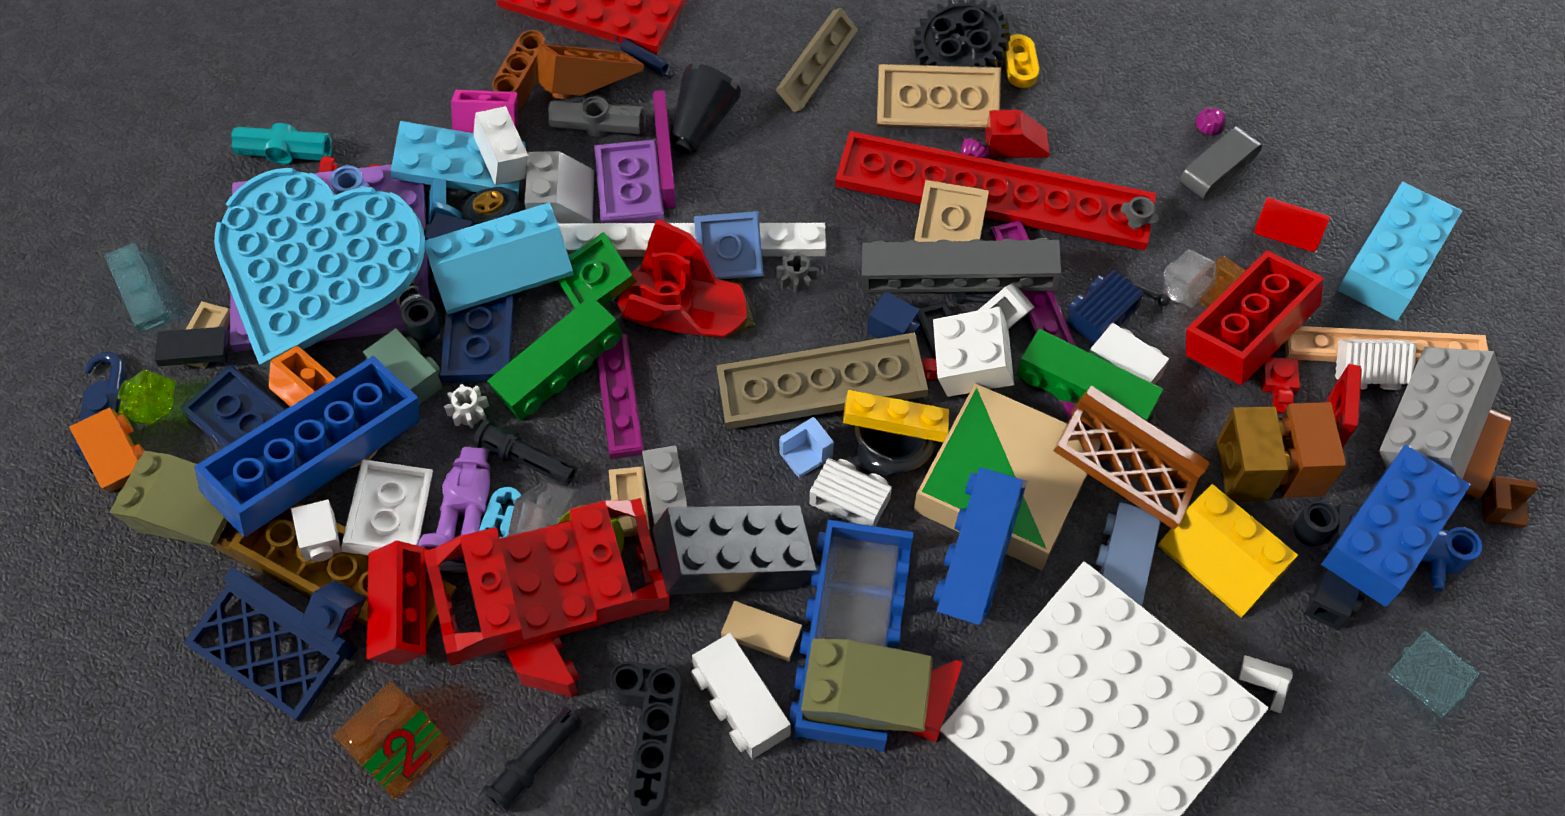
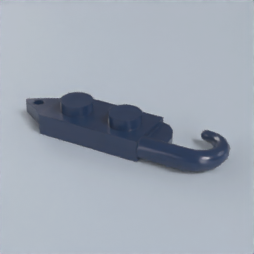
[74,352,126,474]

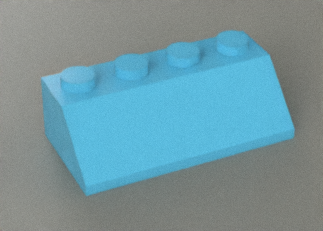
[425,202,574,315]

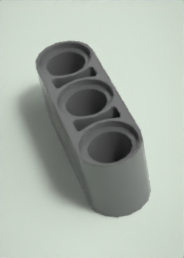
[1179,126,1263,201]

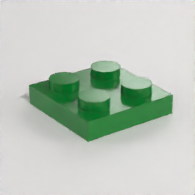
[558,232,637,308]

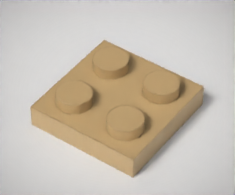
[914,180,989,242]

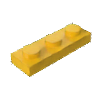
[843,390,949,442]

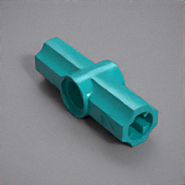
[231,123,332,165]

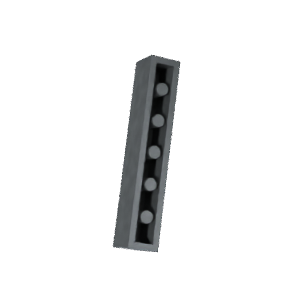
[862,238,1061,293]

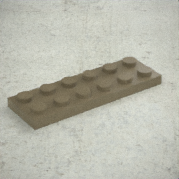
[716,333,928,430]

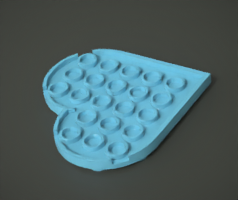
[215,168,425,369]

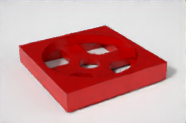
[1327,364,1362,448]

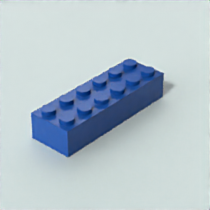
[194,356,419,537]

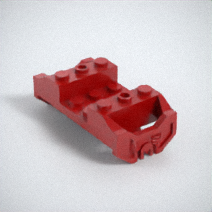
[424,498,670,666]

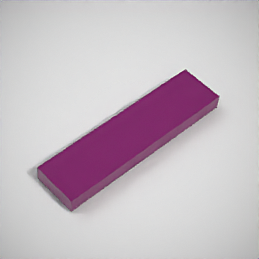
[653,90,676,208]
[597,333,644,460]

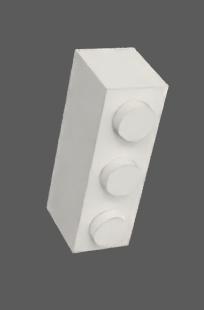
[690,633,791,759]

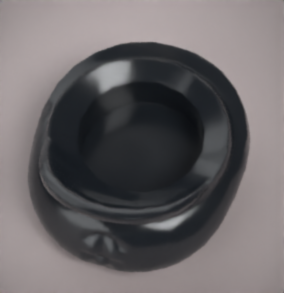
[855,426,935,477]

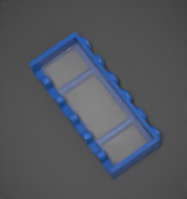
[789,520,914,752]

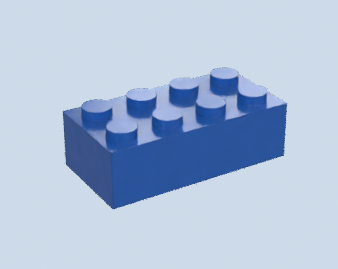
[1321,444,1471,607]
[933,467,1028,625]

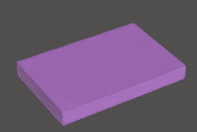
[594,139,665,223]

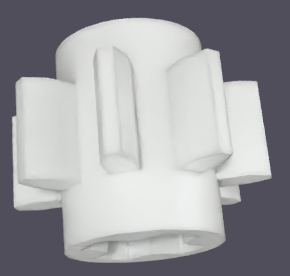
[444,384,489,428]

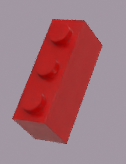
[367,540,426,666]

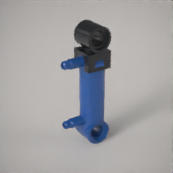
[1293,500,1482,591]

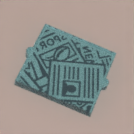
[1388,631,1479,718]

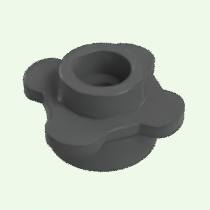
[1121,197,1159,229]

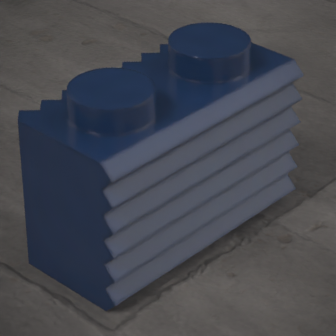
[1067,270,1144,344]

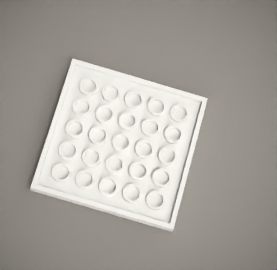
[940,561,1268,816]

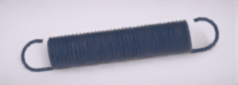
[614,36,674,78]

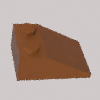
[535,43,644,99]

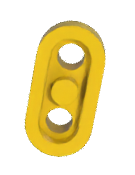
[1004,34,1039,88]

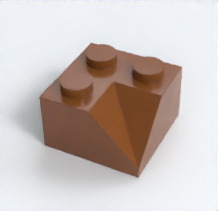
[1278,402,1346,498]

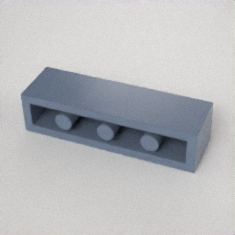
[1095,502,1160,607]

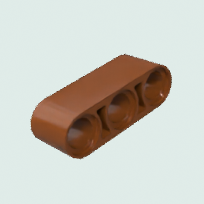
[492,30,546,111]
[1463,409,1511,499]

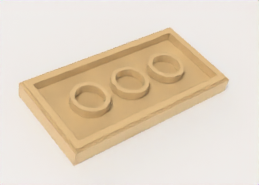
[877,64,1001,130]

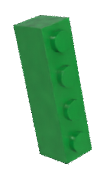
[487,296,623,421]
[1016,329,1163,421]

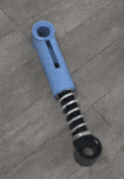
[330,165,441,343]

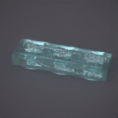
[104,242,171,333]

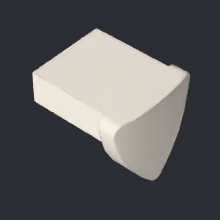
[1239,655,1293,713]

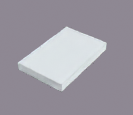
[341,459,433,555]

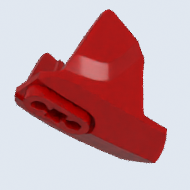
[618,220,747,338]

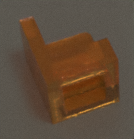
[1194,255,1246,308]

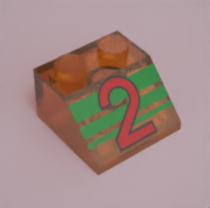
[333,681,451,799]

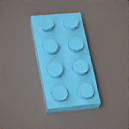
[390,121,525,198]

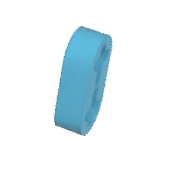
[479,487,524,538]

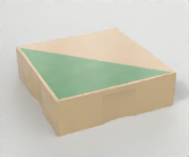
[914,383,1101,570]

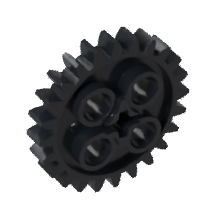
[913,0,1011,68]

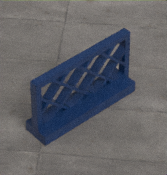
[183,567,358,722]

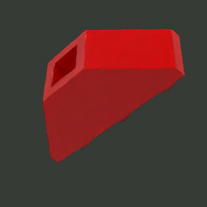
[505,636,580,697]

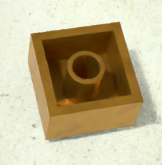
[1216,407,1291,502]

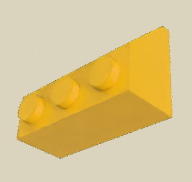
[1158,484,1298,618]

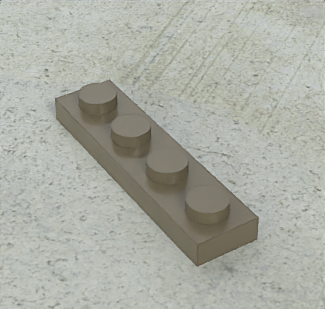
[776,8,858,112]

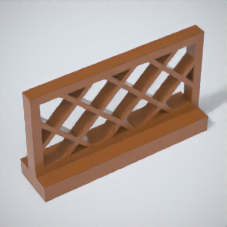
[1053,386,1209,530]

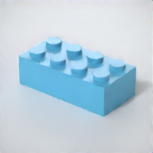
[1337,181,1463,321]

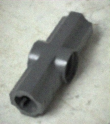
[548,96,644,138]

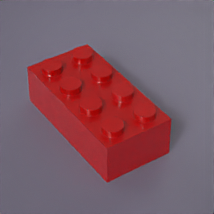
[1186,250,1324,386]

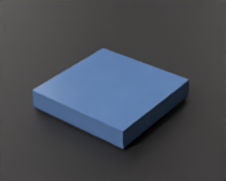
[694,211,764,280]

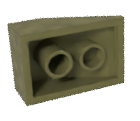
[110,451,228,547]
[801,638,933,732]

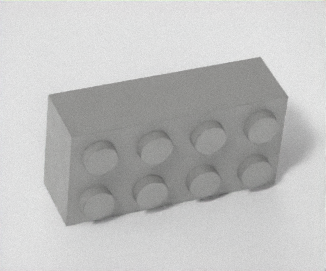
[1379,347,1503,479]

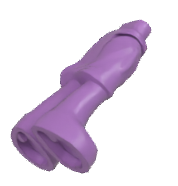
[418,447,491,561]

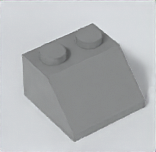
[525,151,595,223]

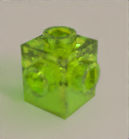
[118,369,176,425]

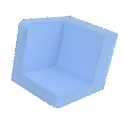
[779,417,834,477]

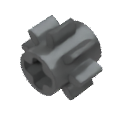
[777,252,817,294]

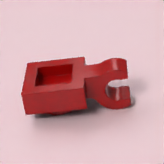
[1261,357,1300,414]

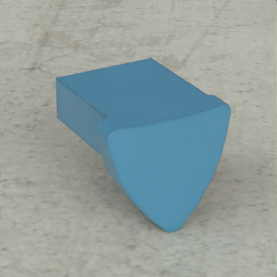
[428,178,464,224]

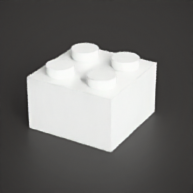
[933,306,1014,397]

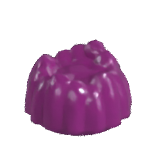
[1195,108,1225,135]
[961,138,990,159]

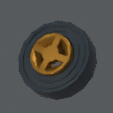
[462,187,521,226]

